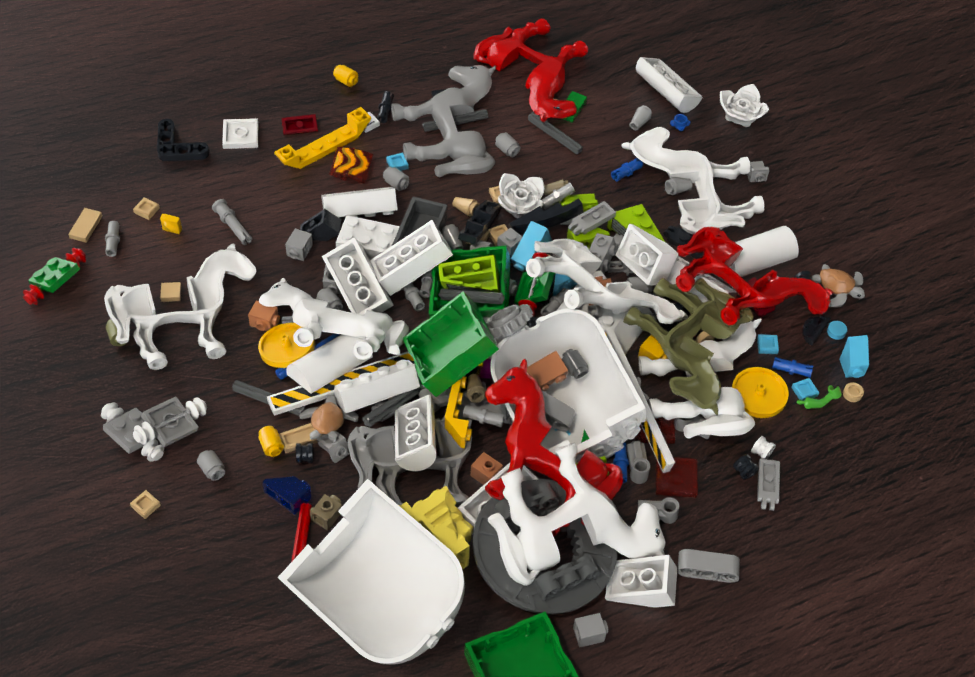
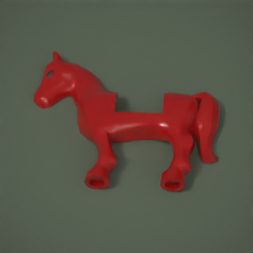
[473,19,588,122]
[676,227,834,325]
[485,359,623,536]

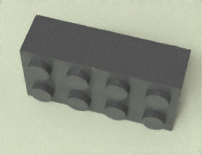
[392,197,448,246]

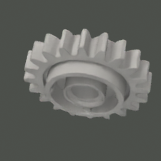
[486,304,534,339]

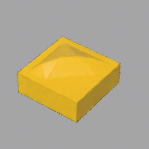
[160,213,182,234]

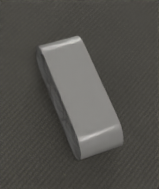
[542,390,575,431]
[678,549,740,583]

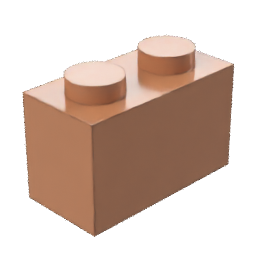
[527,351,568,391]

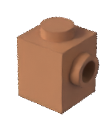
[248,300,280,331]
[470,452,503,485]

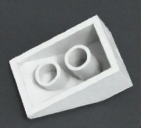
[615,224,679,285]
[605,555,677,607]

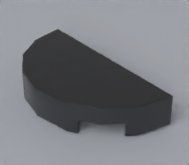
[802,315,831,346]

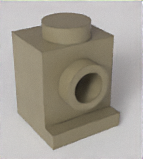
[310,494,342,531]

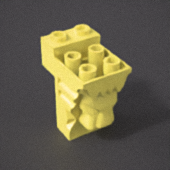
[399,486,473,569]

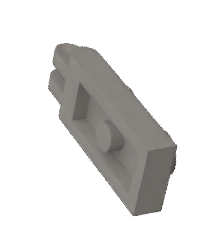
[568,201,616,235]
[757,459,780,511]

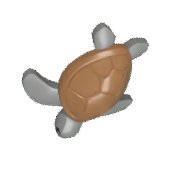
[812,264,865,307]
[299,395,358,441]

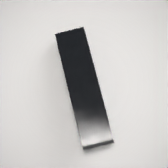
[509,198,584,234]
[458,200,502,245]

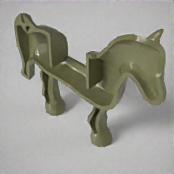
[623,278,753,416]

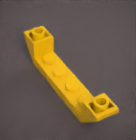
[274,107,371,169]
[445,358,488,448]

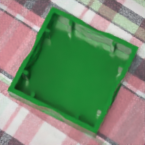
[429,245,511,318]
[403,291,499,397]
[464,611,578,677]

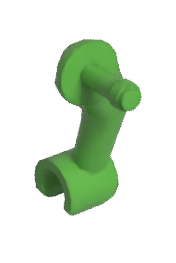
[797,385,842,409]

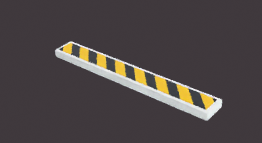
[604,327,675,473]
[267,352,415,416]

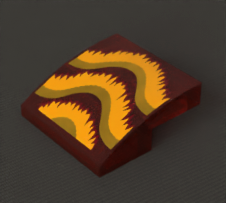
[329,147,373,184]

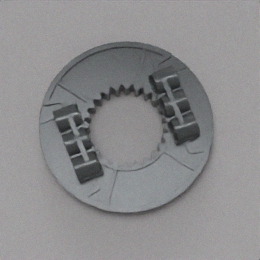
[473,479,617,614]

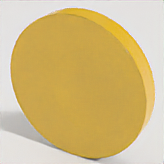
[258,323,315,368]
[732,367,789,418]

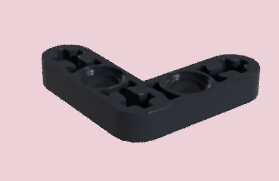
[157,119,209,161]

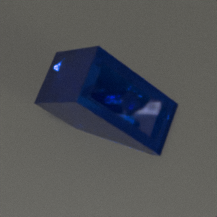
[262,476,311,515]

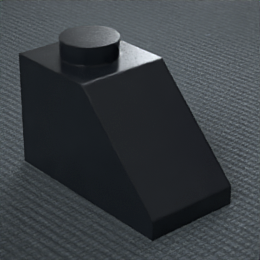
[300,209,341,241]

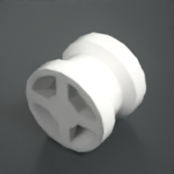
[751,436,776,460]

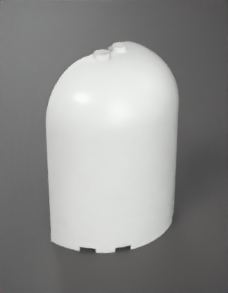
[490,309,647,463]
[278,479,465,665]

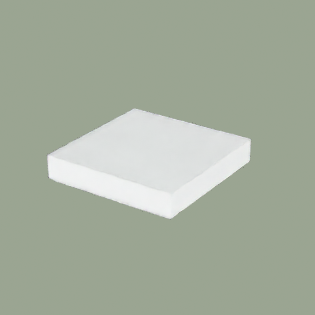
[222,118,259,149]

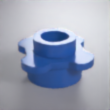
[670,114,690,131]

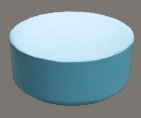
[827,321,847,340]

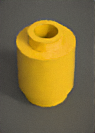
[333,65,358,87]
[258,426,284,457]

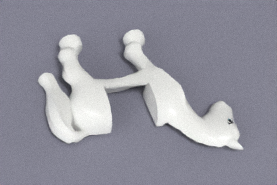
[621,127,764,235]
[526,239,688,324]
[104,244,256,370]
[259,278,409,360]
[638,318,762,438]
[488,442,665,586]

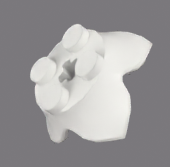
[720,84,769,127]
[498,173,544,219]

